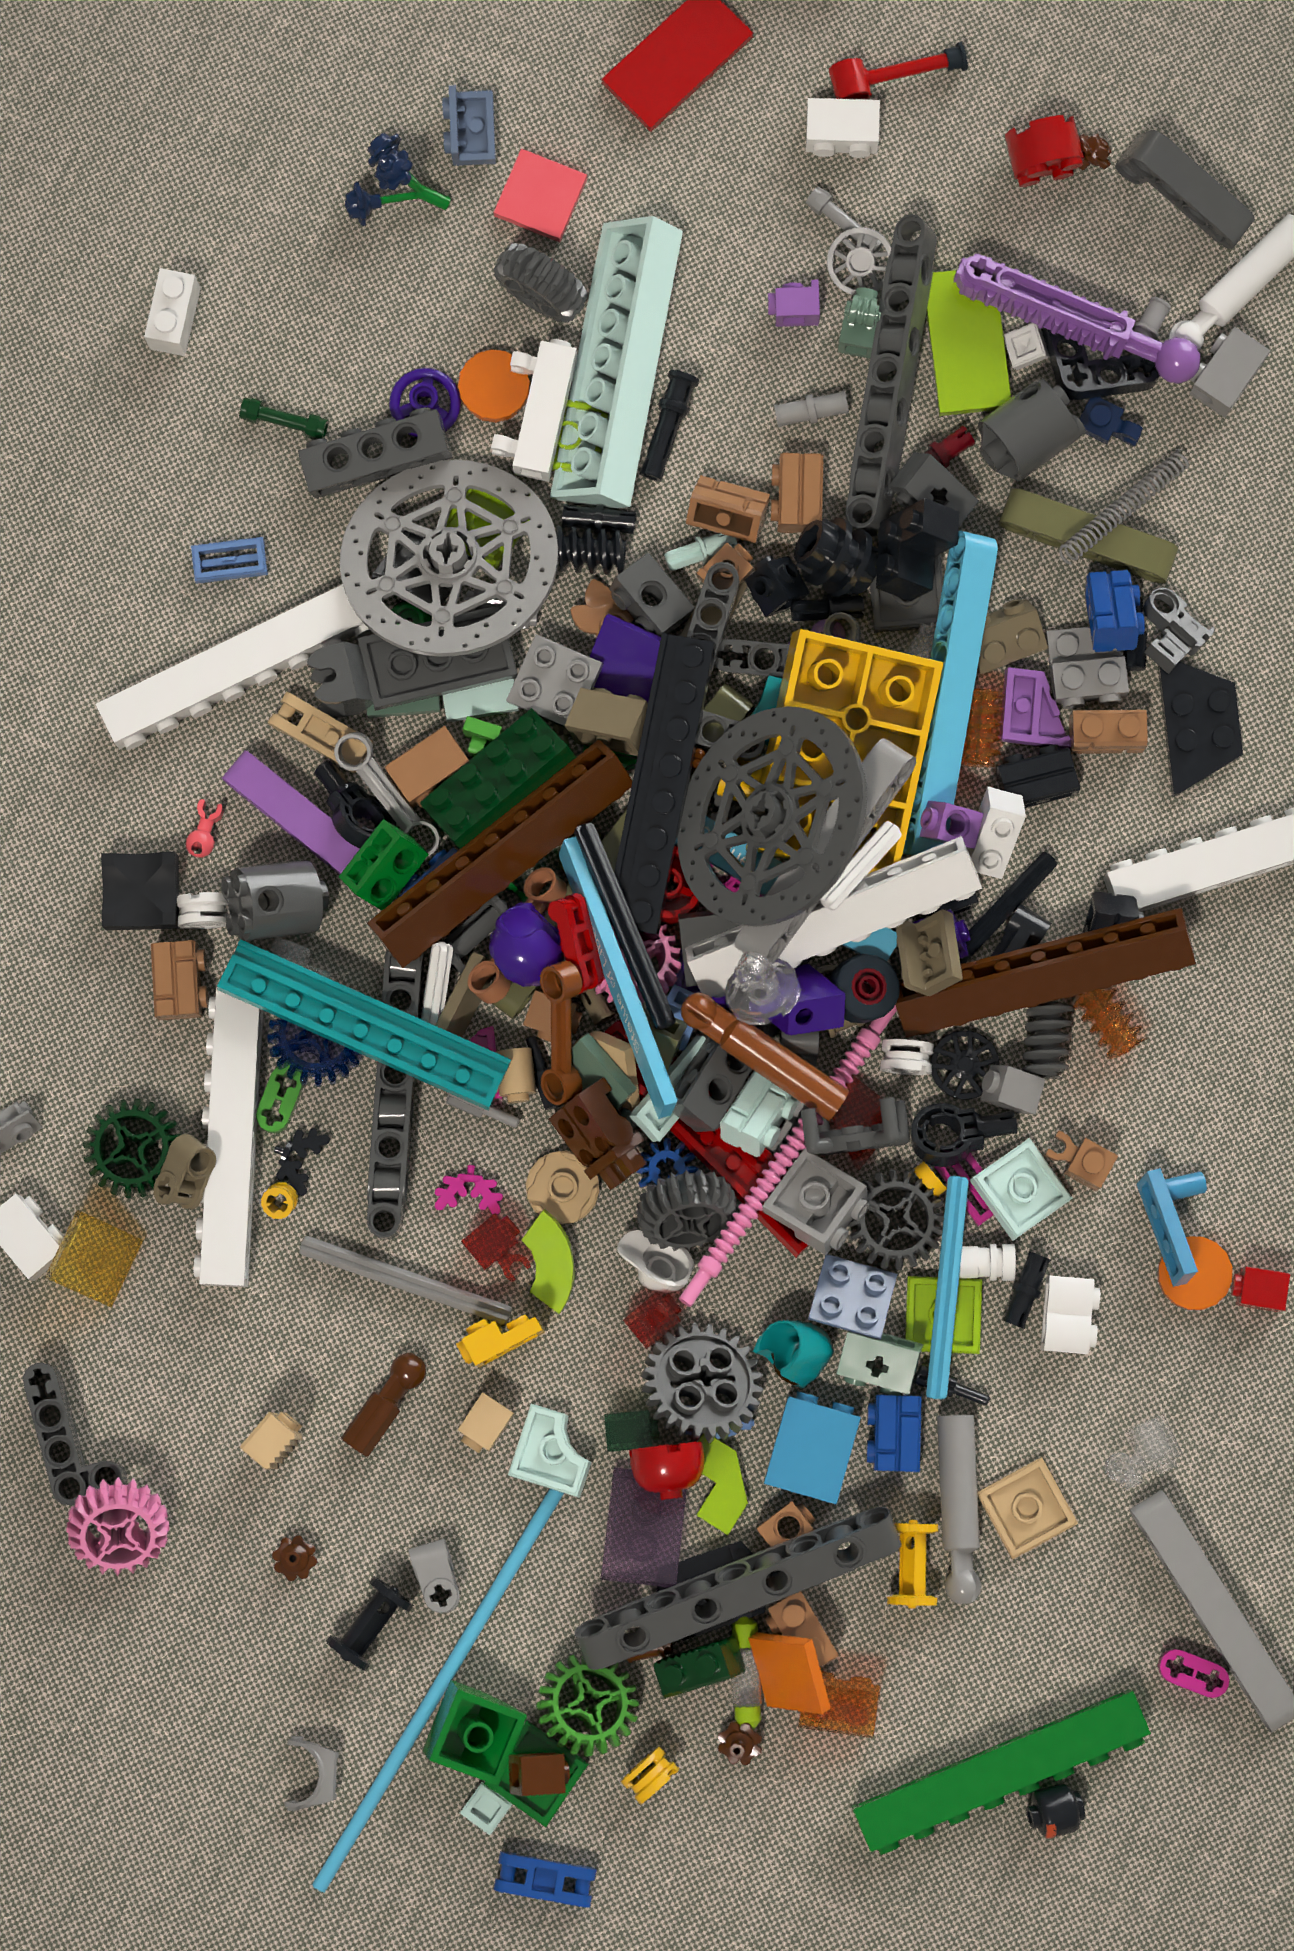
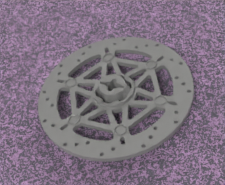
[340,460,558,657]

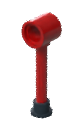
[828,42,968,100]

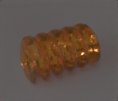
[961,688,1005,768]
[1073,988,1150,1060]

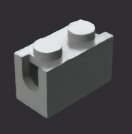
[1189,326,1271,418]

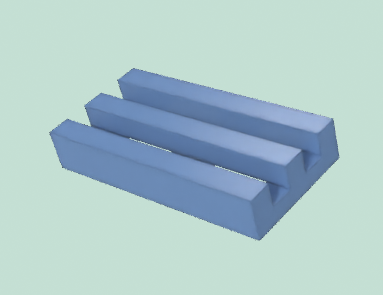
[191,537,268,584]

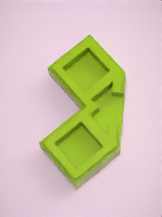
[696,1434,748,1535]

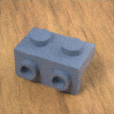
[442,85,496,166]

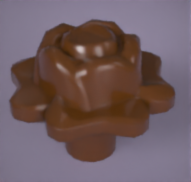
[1078,133,1112,171]
[272,1535,318,1581]
[718,1721,762,1765]

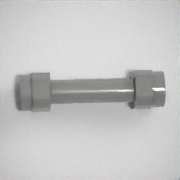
[805,186,883,252]

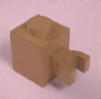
[1044,1130,1118,1192]

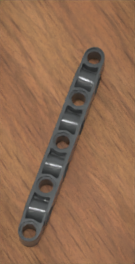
[846,214,937,537]
[367,949,425,1240]
[574,1507,901,1670]

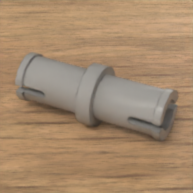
[774,390,849,428]

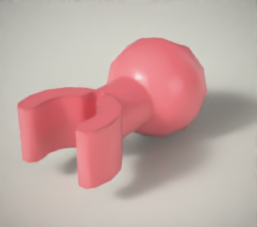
[186,799,224,858]

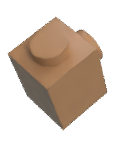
[523,989,583,1042]

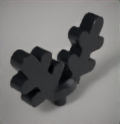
[273,1128,330,1196]

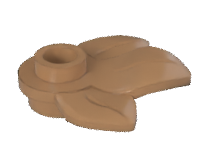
[570,579,635,636]

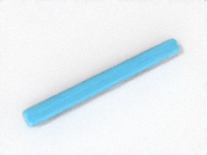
[926,1176,969,1400]

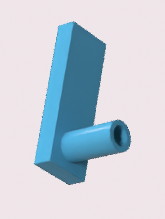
[1136,1168,1207,1287]

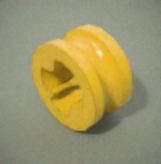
[261,1182,298,1219]

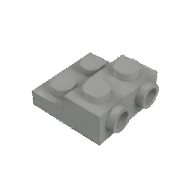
[1045,627,1129,709]
[762,1149,870,1255]

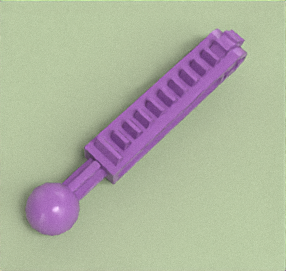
[953,254,1200,384]

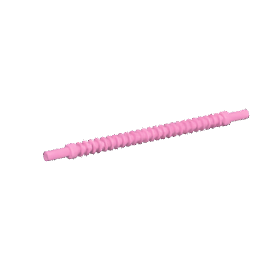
[679,1006,897,1307]

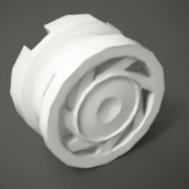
[177,892,228,929]
[880,1039,934,1075]

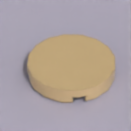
[526,1150,600,1225]

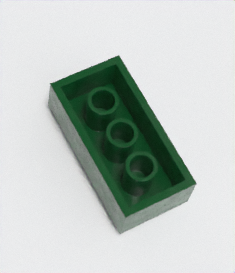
[420,708,576,850]

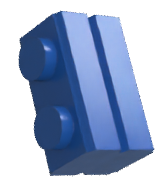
[1085,570,1145,652]
[866,1395,922,1472]

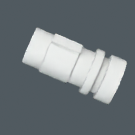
[939,1244,1016,1281]

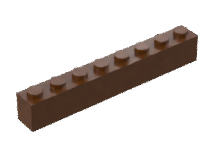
[367,740,633,968]
[895,908,1196,1038]

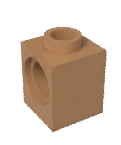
[756,1501,816,1547]

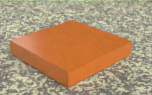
[748,1632,831,1714]

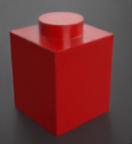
[1231,1266,1290,1312]

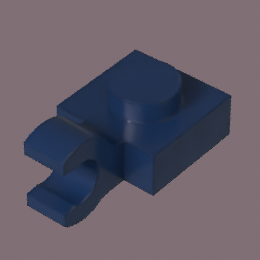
[1079,397,1143,447]

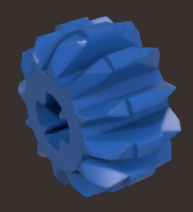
[636,1138,699,1188]

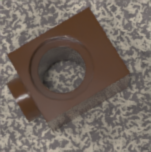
[509,1752,570,1796]

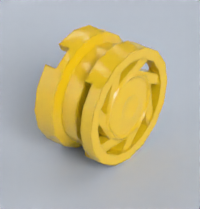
[620,1746,680,1805]

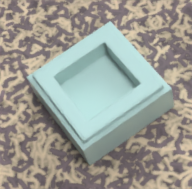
[460,1781,512,1835]

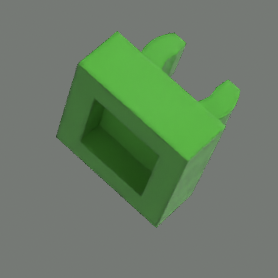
[462,716,503,757]

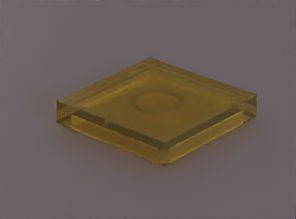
[45,1210,143,1308]

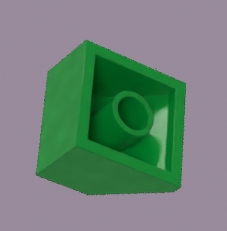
[422,1680,527,1786]

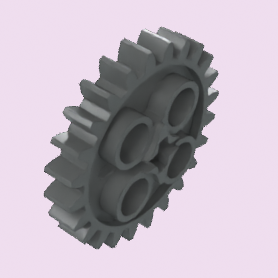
[641,1323,763,1443]

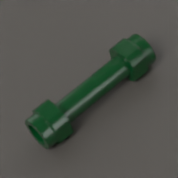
[239,397,329,440]

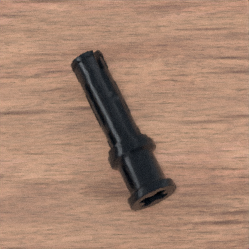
[639,370,700,482]

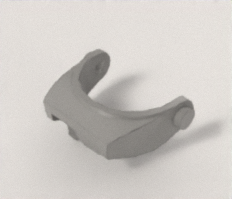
[284,1736,339,1811]

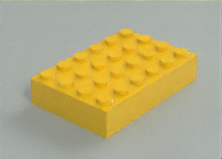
[746,629,944,874]

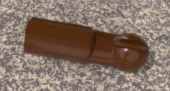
[340,1352,426,1458]

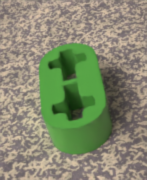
[256,1064,304,1134]

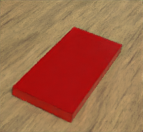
[601,0,754,132]

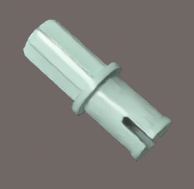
[665,533,737,571]

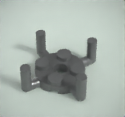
[801,1097,910,1156]

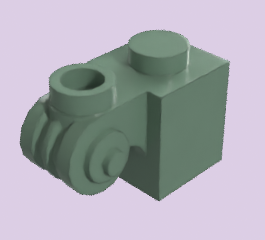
[838,287,881,358]

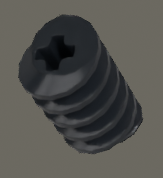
[555,526,626,575]

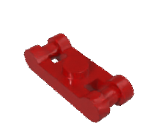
[548,893,604,995]

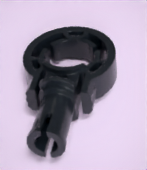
[314,760,396,848]
[910,1103,1018,1167]

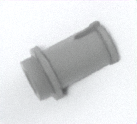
[1132,297,1171,340]

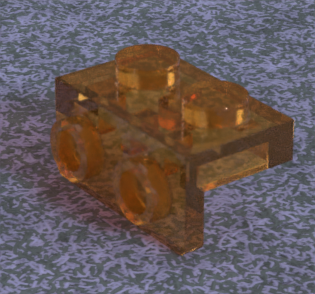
[798,1671,881,1738]

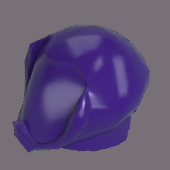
[489,902,566,987]

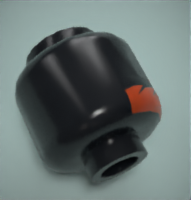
[1026,1784,1085,1839]

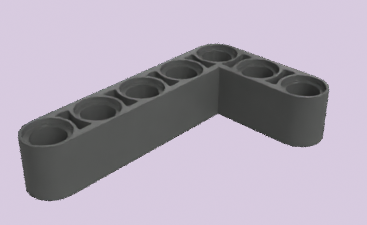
[687,562,765,761]

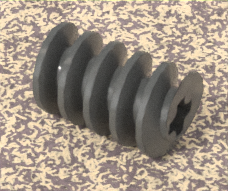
[1022,1001,1074,1079]

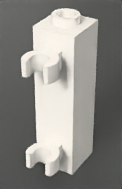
[491,339,577,482]

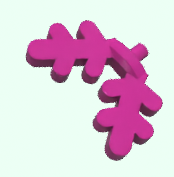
[435,1165,503,1215]

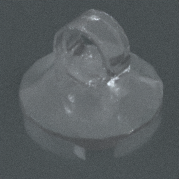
[724,952,801,1025]

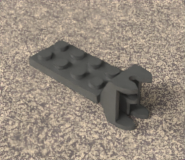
[307,605,517,718]

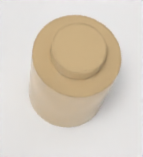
[495,1048,536,1103]

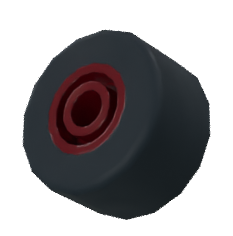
[829,954,900,1024]

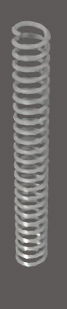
[1059,449,1189,565]

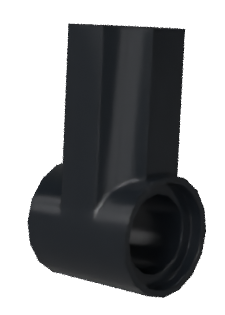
[991,904,1052,956]

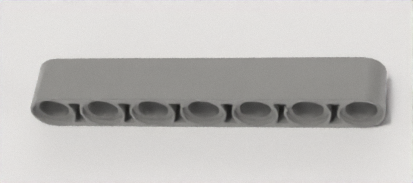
[734,738,916,968]
[1129,1490,1294,1733]

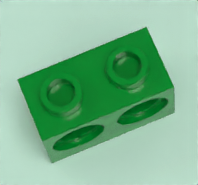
[339,819,429,911]

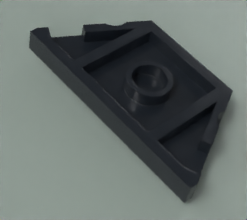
[1157,662,1243,797]

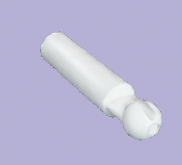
[1169,214,1294,351]

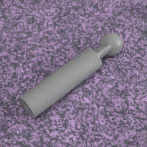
[937,1415,982,1604]

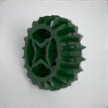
[83,1098,181,1199]

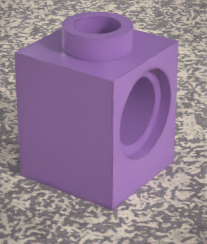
[919,801,984,849]

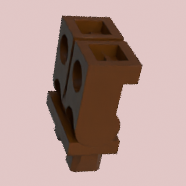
[549,1078,647,1190]

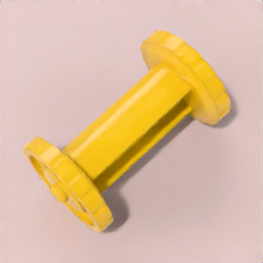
[887,1520,938,1609]

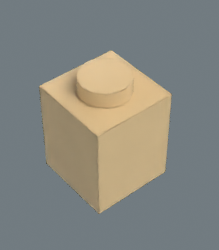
[458,1392,515,1453]

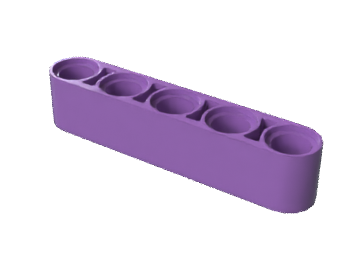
[222,750,360,875]

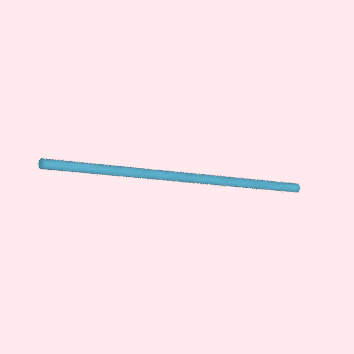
[312,1489,564,1893]

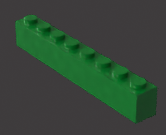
[851,1689,1151,1855]

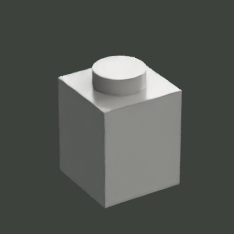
[980,1065,1046,1115]

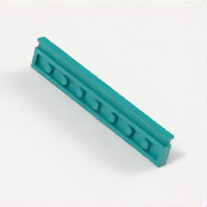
[217,939,511,1111]

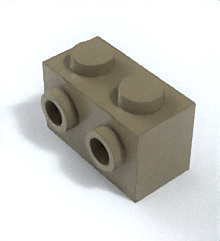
[565,688,648,756]

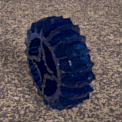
[267,1017,362,1087]

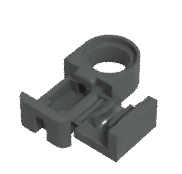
[1143,588,1215,674]

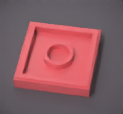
[494,149,587,242]

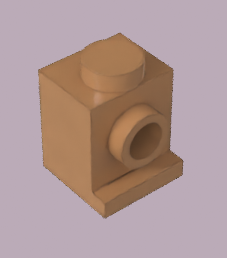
[697,542,754,590]

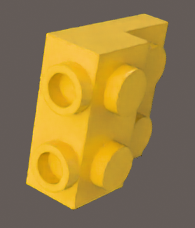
[456,1314,545,1368]

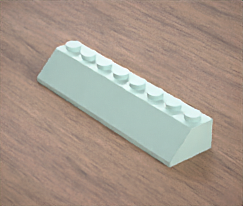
[550,216,683,509]

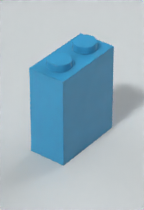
[763,1391,861,1505]

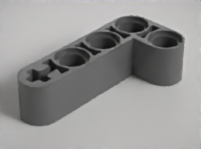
[1115,130,1255,249]
[715,612,861,678]
[23,1363,127,1505]

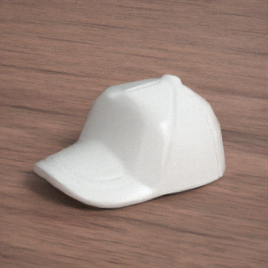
[617,1230,695,1293]

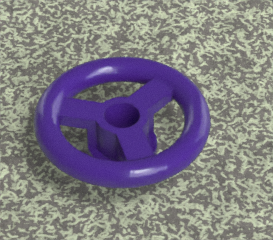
[389,368,461,437]

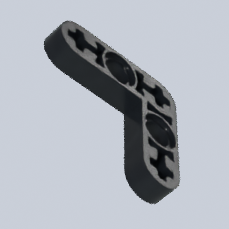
[1041,327,1160,400]

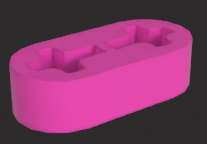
[1158,1649,1230,1698]

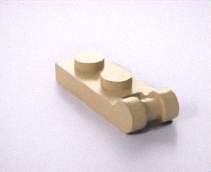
[267,692,374,774]

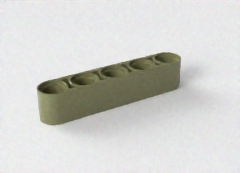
[999,488,1178,584]

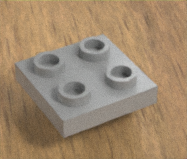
[506,634,603,728]

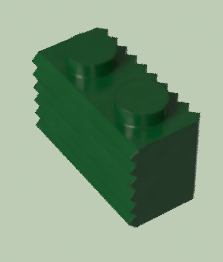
[653,1636,745,1699]

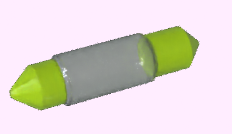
[731,1616,762,1730]

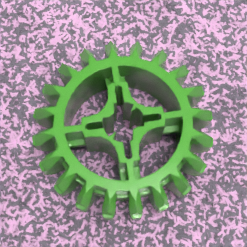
[536,1654,639,1757]

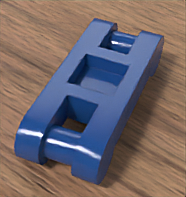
[493,1851,597,1908]

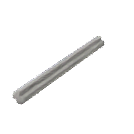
[299,1236,512,1325]

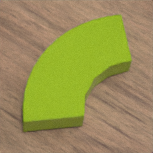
[522,1209,575,1314]

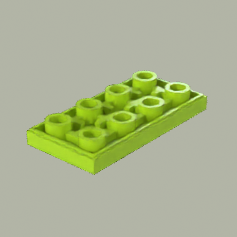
[926,270,1011,416]

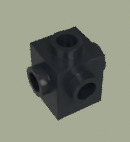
[744,556,810,617]

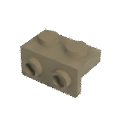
[977,599,1048,674]
[896,909,963,997]

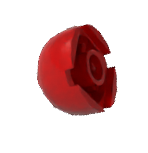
[629,1442,704,1500]

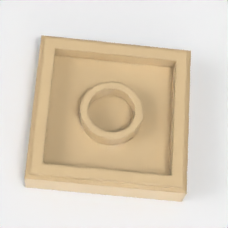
[977,1457,1078,1560]

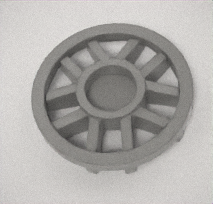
[827,227,891,295]

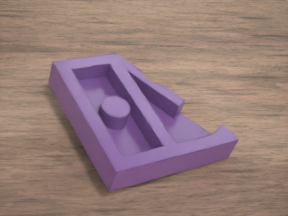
[999,667,1071,749]

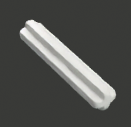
[820,821,902,910]
[421,941,453,1025]

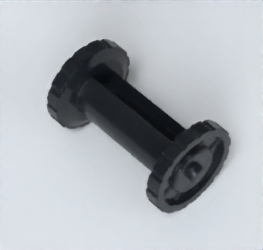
[326,1576,414,1671]

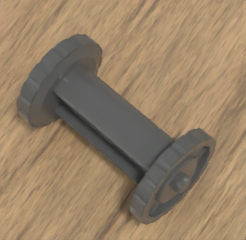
[434,895,509,975]

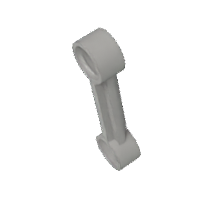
[334,732,442,856]

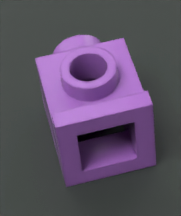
[768,280,820,327]

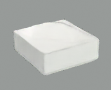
[1003,323,1050,370]

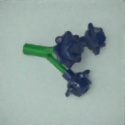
[345,133,451,226]

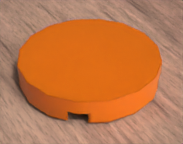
[458,349,530,423]
[1158,1236,1232,1310]

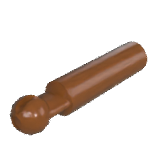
[681,993,849,1121]

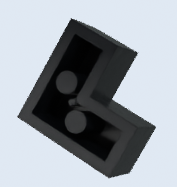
[875,498,960,601]

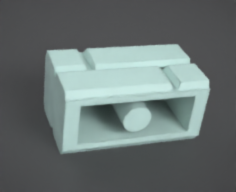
[720,1071,799,1157]

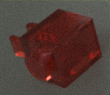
[461,1213,531,1282]
[623,1291,682,1350]

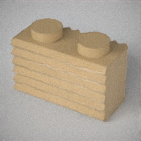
[240,1411,302,1469]

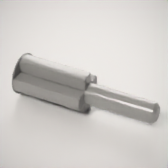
[446,1093,520,1128]

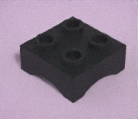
[101,852,179,931]

